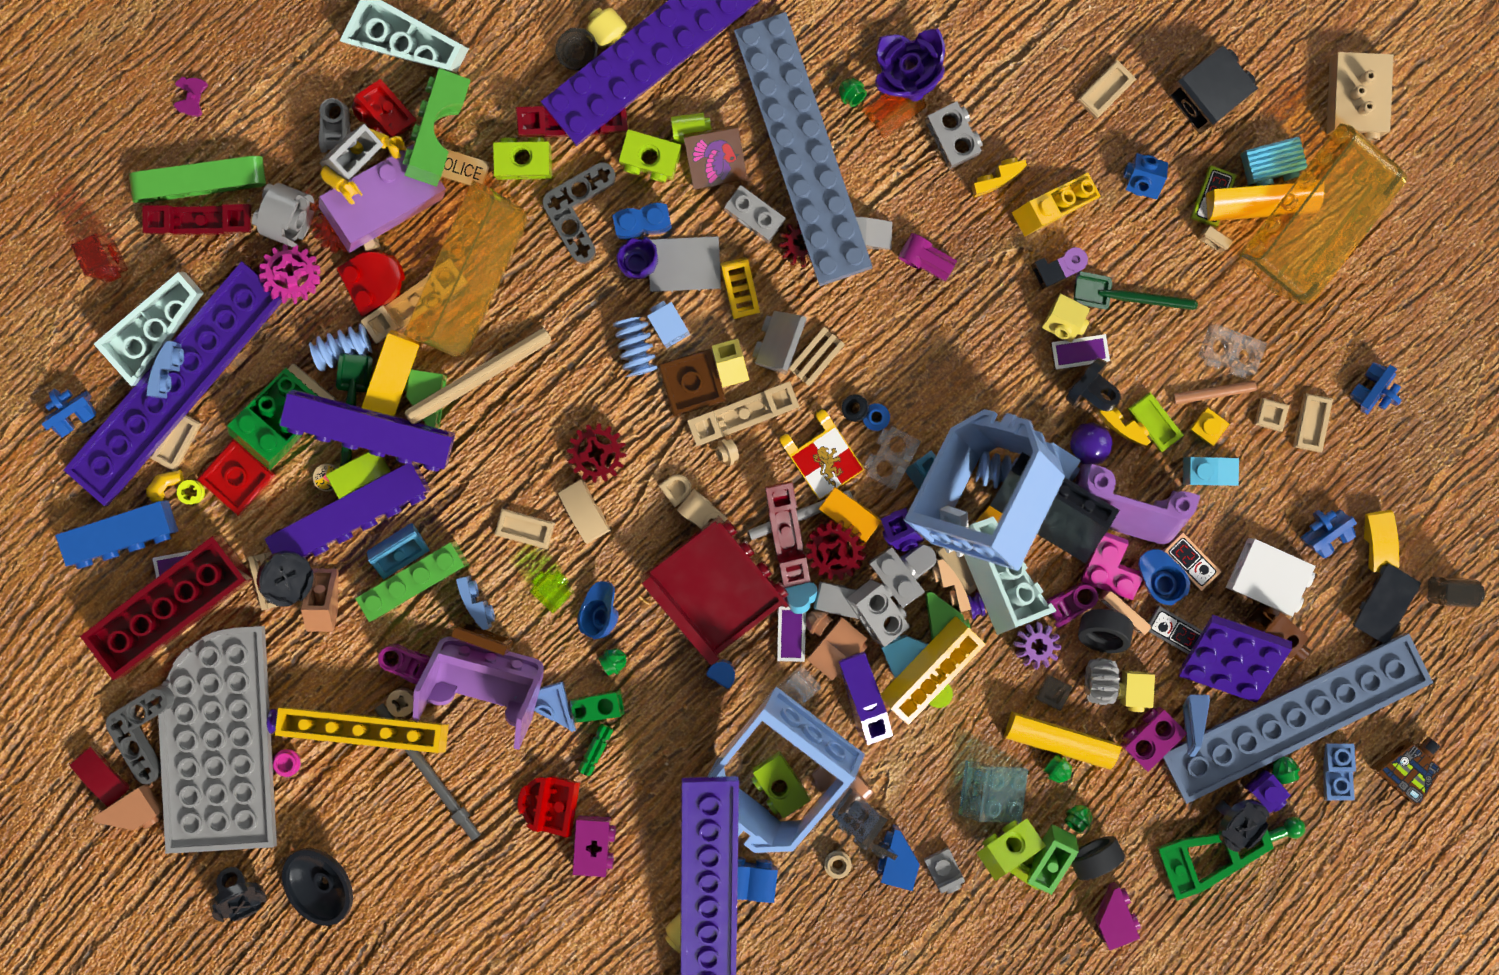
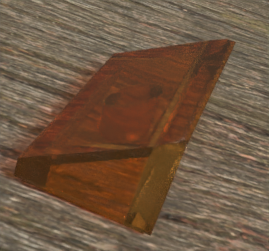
[864,94,926,139]

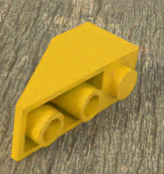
[1012,173,1101,237]

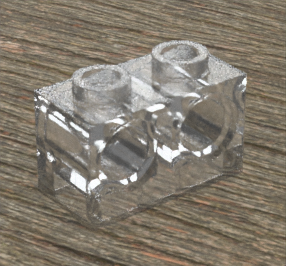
[1198,324,1267,378]
[863,426,921,490]
[762,664,822,706]

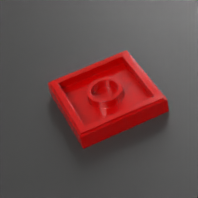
[197,439,276,516]

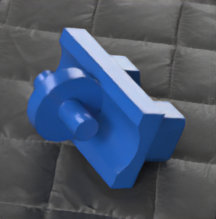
[1350,362,1402,416]
[42,389,96,438]
[1300,509,1357,558]

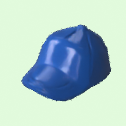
[1138,549,1190,605]
[577,581,619,640]

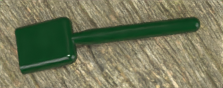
[1073,271,1198,310]
[336,353,373,467]

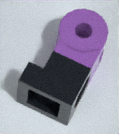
[1031,247,1088,290]

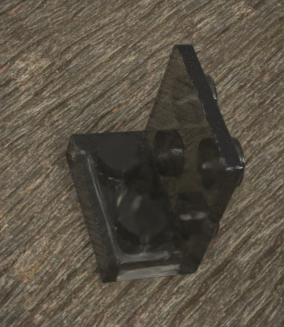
[832,788,898,860]

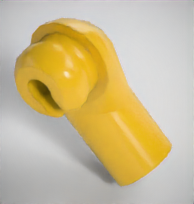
[146,470,184,503]

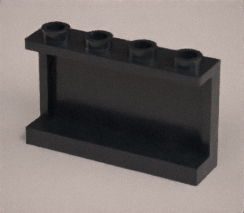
[990,452,1120,563]

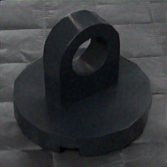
[1066,358,1121,411]
[256,551,314,607]
[1215,799,1269,852]
[209,867,267,922]

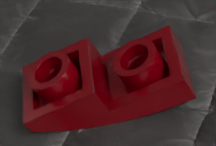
[69,745,130,807]

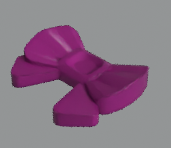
[174,77,208,117]

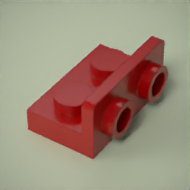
[352,79,417,148]

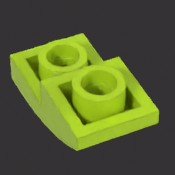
[326,452,391,499]

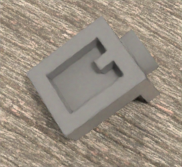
[924,847,965,894]

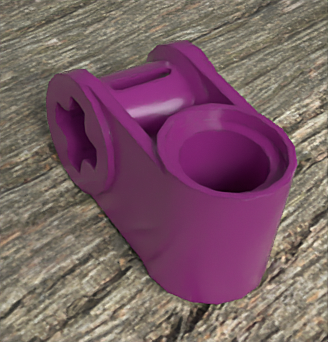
[1046,583,1098,627]
[378,644,431,684]

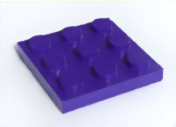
[1179,614,1292,703]

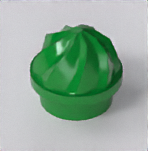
[839,78,867,107]
[599,648,627,676]
[1044,754,1072,783]
[1272,756,1300,784]
[1064,805,1093,834]

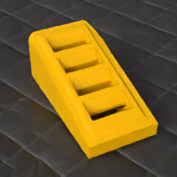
[720,257,760,319]

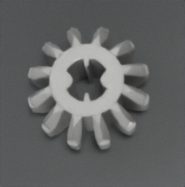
[1084,658,1120,705]

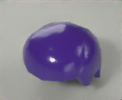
[616,237,658,279]
[1070,422,1113,465]

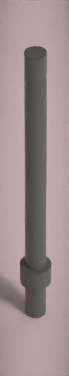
[374,703,481,841]

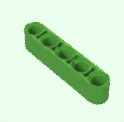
[129,156,266,203]

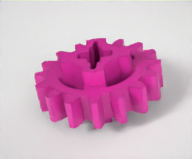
[259,244,320,304]

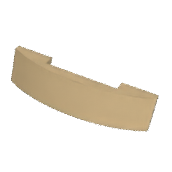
[361,258,466,344]
[687,381,800,446]

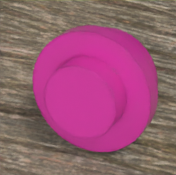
[273,749,301,777]

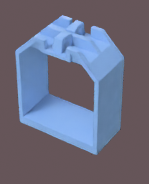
[904,409,1065,571]
[707,687,865,853]

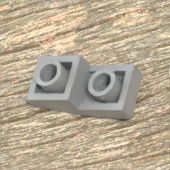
[814,581,876,619]

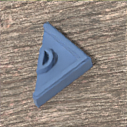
[515,681,576,732]

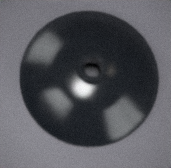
[282,848,353,926]

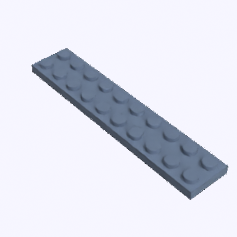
[734,12,873,286]
[1162,633,1433,804]

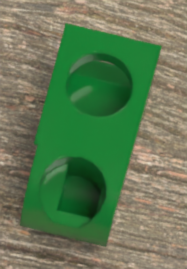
[570,689,625,723]

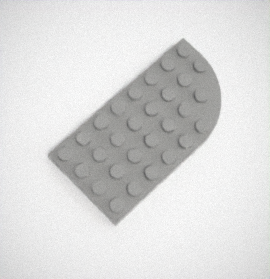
[158,626,277,854]

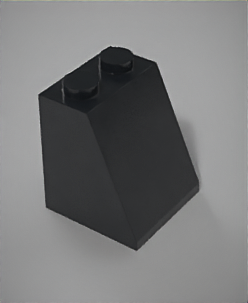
[1166,45,1258,135]

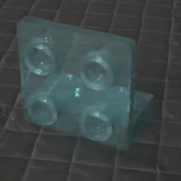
[958,760,1028,822]

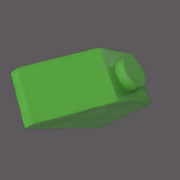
[404,370,447,428]
[924,590,970,641]
[1027,824,1079,895]

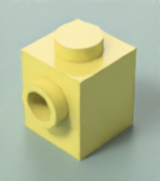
[1042,294,1090,343]
[712,339,749,387]
[1117,670,1155,712]

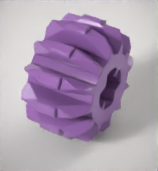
[1013,622,1061,669]

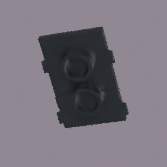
[1352,563,1421,644]

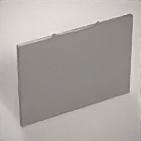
[649,236,721,292]

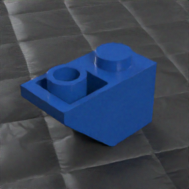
[876,825,920,891]

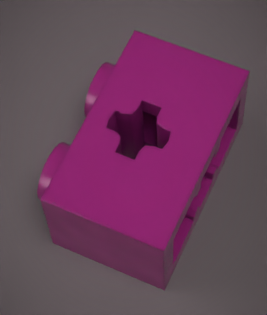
[573,815,616,877]

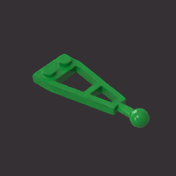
[1156,817,1306,901]

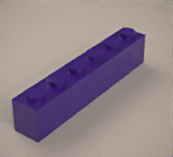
[280,389,456,471]
[264,462,431,557]

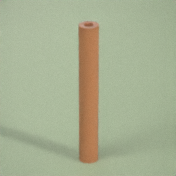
[1173,380,1257,405]

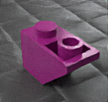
[1095,882,1141,951]

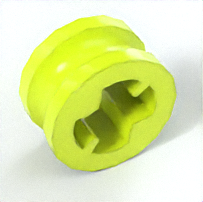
[177,480,205,504]

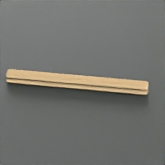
[405,328,551,424]

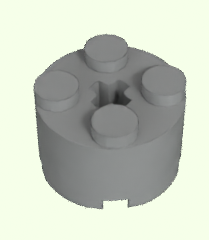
[252,183,314,247]

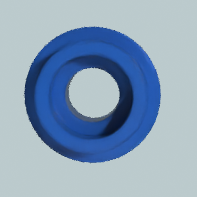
[863,403,890,431]

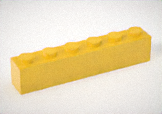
[275,707,449,753]

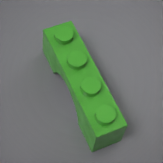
[402,68,471,187]
[355,541,470,622]

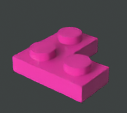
[1081,533,1143,600]

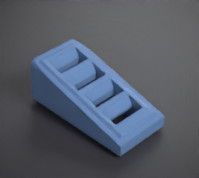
[1183,695,1210,757]

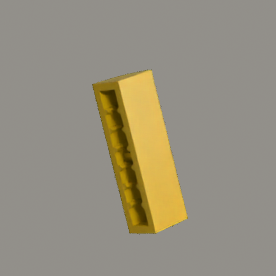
[1206,181,1324,221]
[362,330,420,416]
[880,616,986,725]
[1004,711,1122,770]

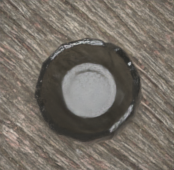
[555,28,598,71]

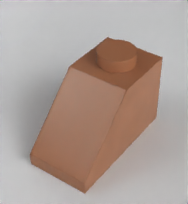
[301,568,338,632]
[93,784,163,830]

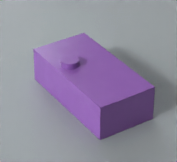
[318,144,446,253]

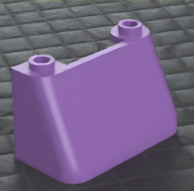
[1075,464,1200,544]

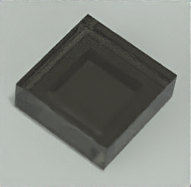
[1035,674,1073,711]

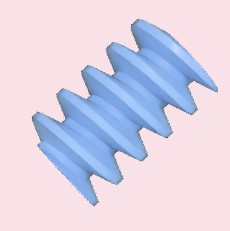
[613,317,658,377]
[309,323,372,372]
[976,451,1018,489]

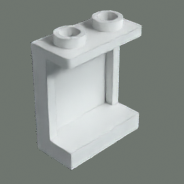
[1226,538,1316,617]

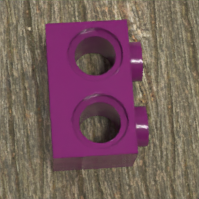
[1120,706,1187,772]

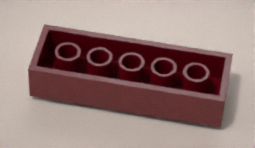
[80,535,253,681]

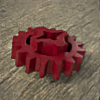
[567,423,627,483]
[806,520,866,580]

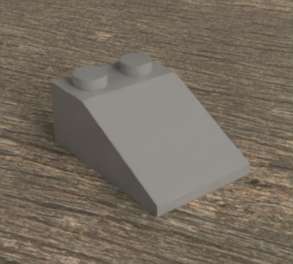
[752,311,807,375]

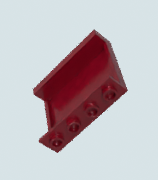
[641,516,789,666]

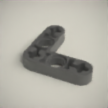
[543,163,616,264]
[106,685,174,784]

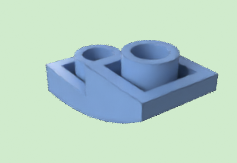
[147,341,184,398]
[456,575,495,630]
[1323,744,1356,801]

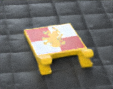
[779,409,865,500]

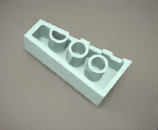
[340,0,469,73]
[94,272,204,387]
[964,517,1056,635]

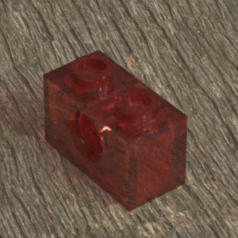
[71,233,128,283]

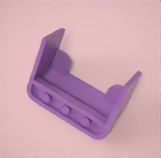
[413,636,544,750]

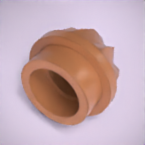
[806,609,834,638]

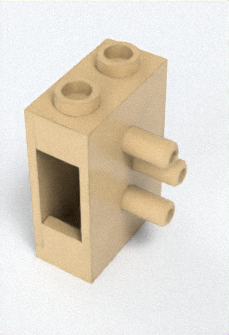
[1326,52,1394,141]

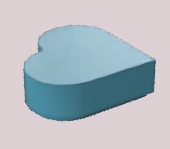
[785,582,818,614]

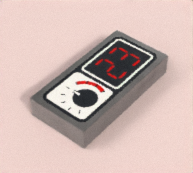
[1148,606,1202,654]

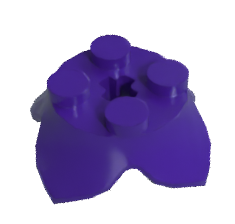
[875,28,945,101]

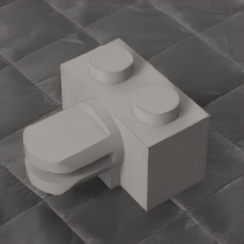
[868,544,936,608]

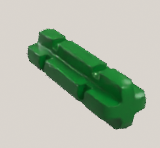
[578,724,613,776]

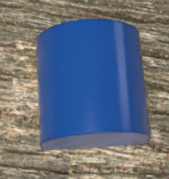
[706,659,735,689]

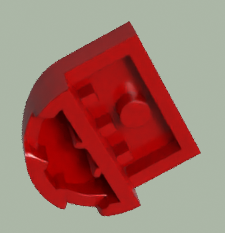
[337,251,405,317]
[518,776,580,837]

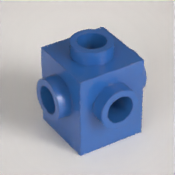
[1123,153,1168,200]

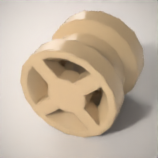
[386,687,414,717]

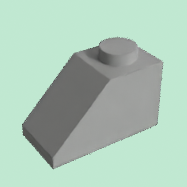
[856,217,892,250]

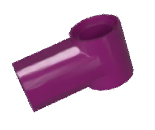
[898,233,957,282]

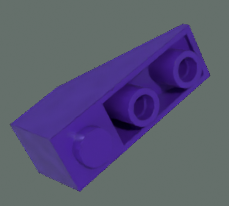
[838,652,893,745]

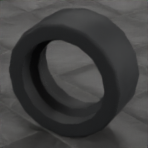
[1078,609,1133,653]
[1071,836,1126,880]

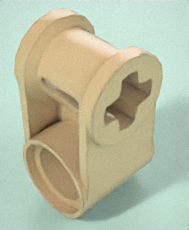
[677,489,727,529]

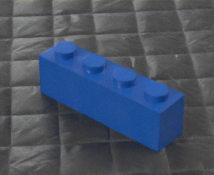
[55,501,179,569]

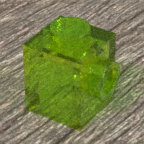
[530,570,574,614]

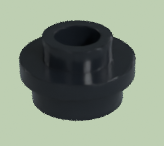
[842,394,869,422]

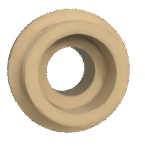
[715,439,739,466]
[824,851,852,879]

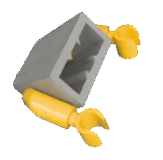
[319,124,407,204]

